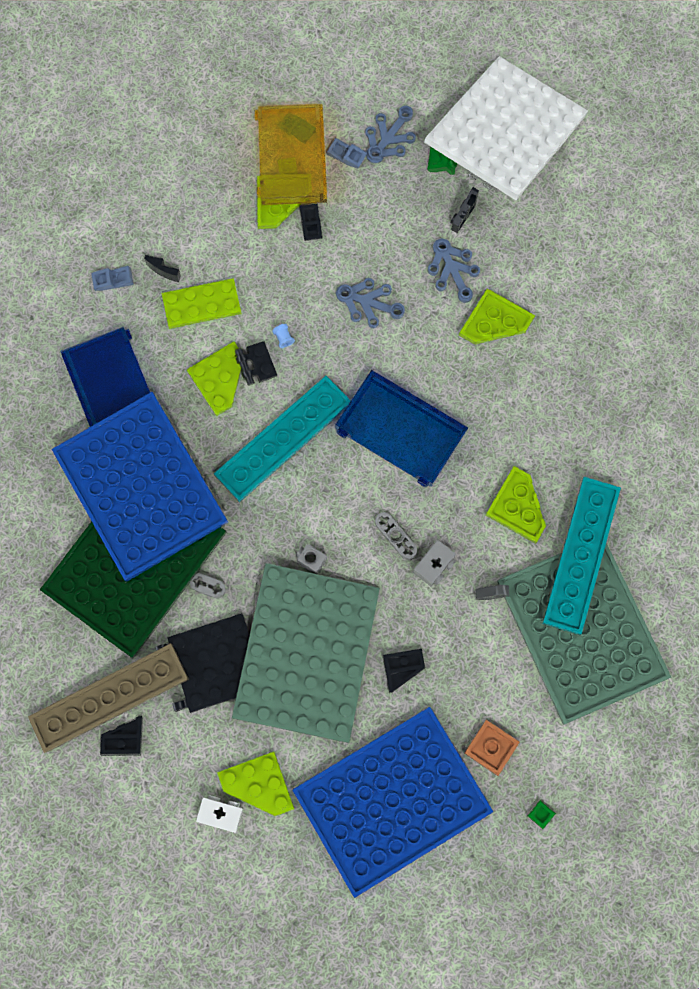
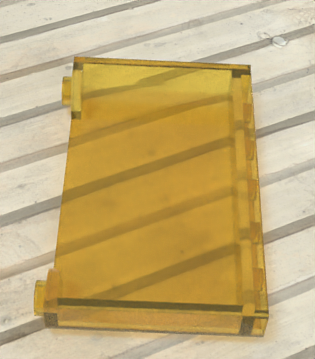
[255,103,327,205]

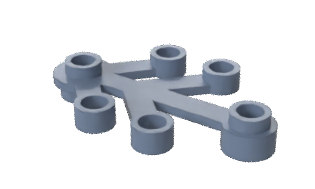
[365,106,416,163]
[428,239,480,303]
[336,278,405,328]

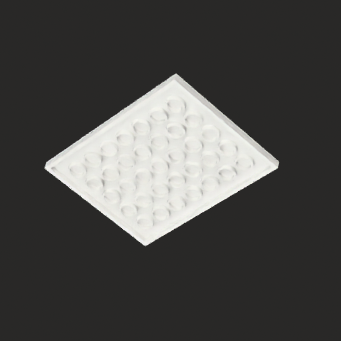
[424,56,588,200]

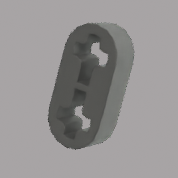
[475,585,510,600]

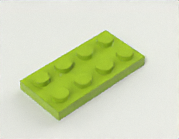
[161,278,242,329]

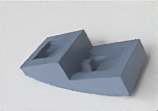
[326,138,367,168]
[91,266,134,291]

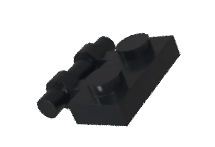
[235,341,277,386]

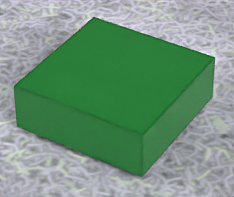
[527,800,556,829]

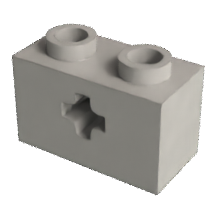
[413,540,456,587]

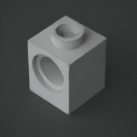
[296,544,327,574]

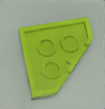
[257,175,312,229]
[459,289,535,344]
[187,341,241,416]
[485,466,546,544]
[217,751,294,816]

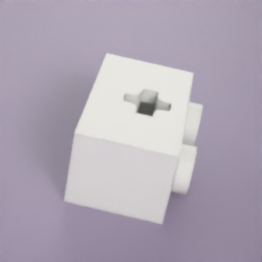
[196,795,243,833]

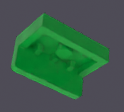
[427,146,457,175]

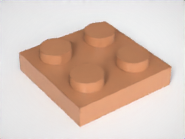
[464,720,520,776]

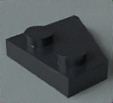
[450,187,479,233]
[383,648,425,693]
[100,716,143,756]

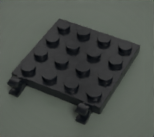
[155,613,249,713]

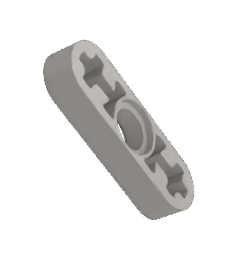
[375,512,417,560]

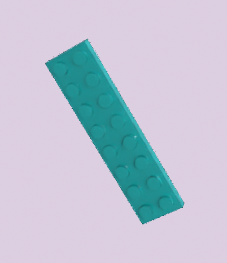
[214,376,352,503]
[542,477,621,635]

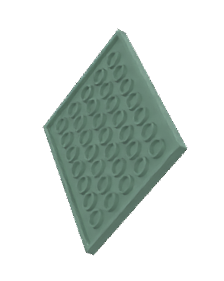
[497,543,671,725]
[232,563,380,743]

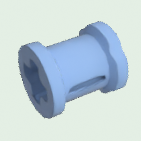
[272,324,295,348]

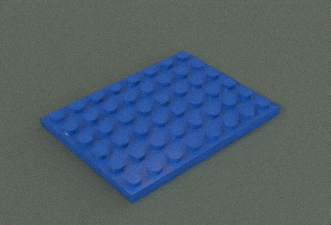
[52,392,228,582]
[293,707,493,898]

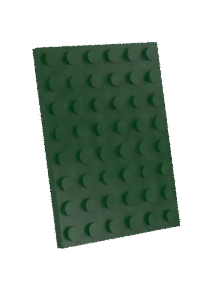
[40,521,227,659]

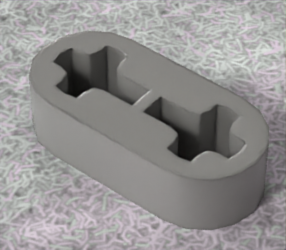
[190,573,226,599]

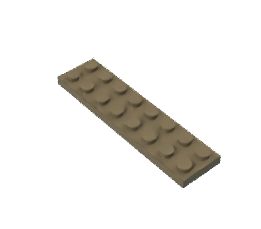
[28,643,189,753]

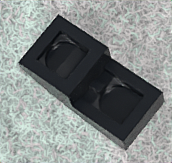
[300,203,323,241]
[144,255,181,282]

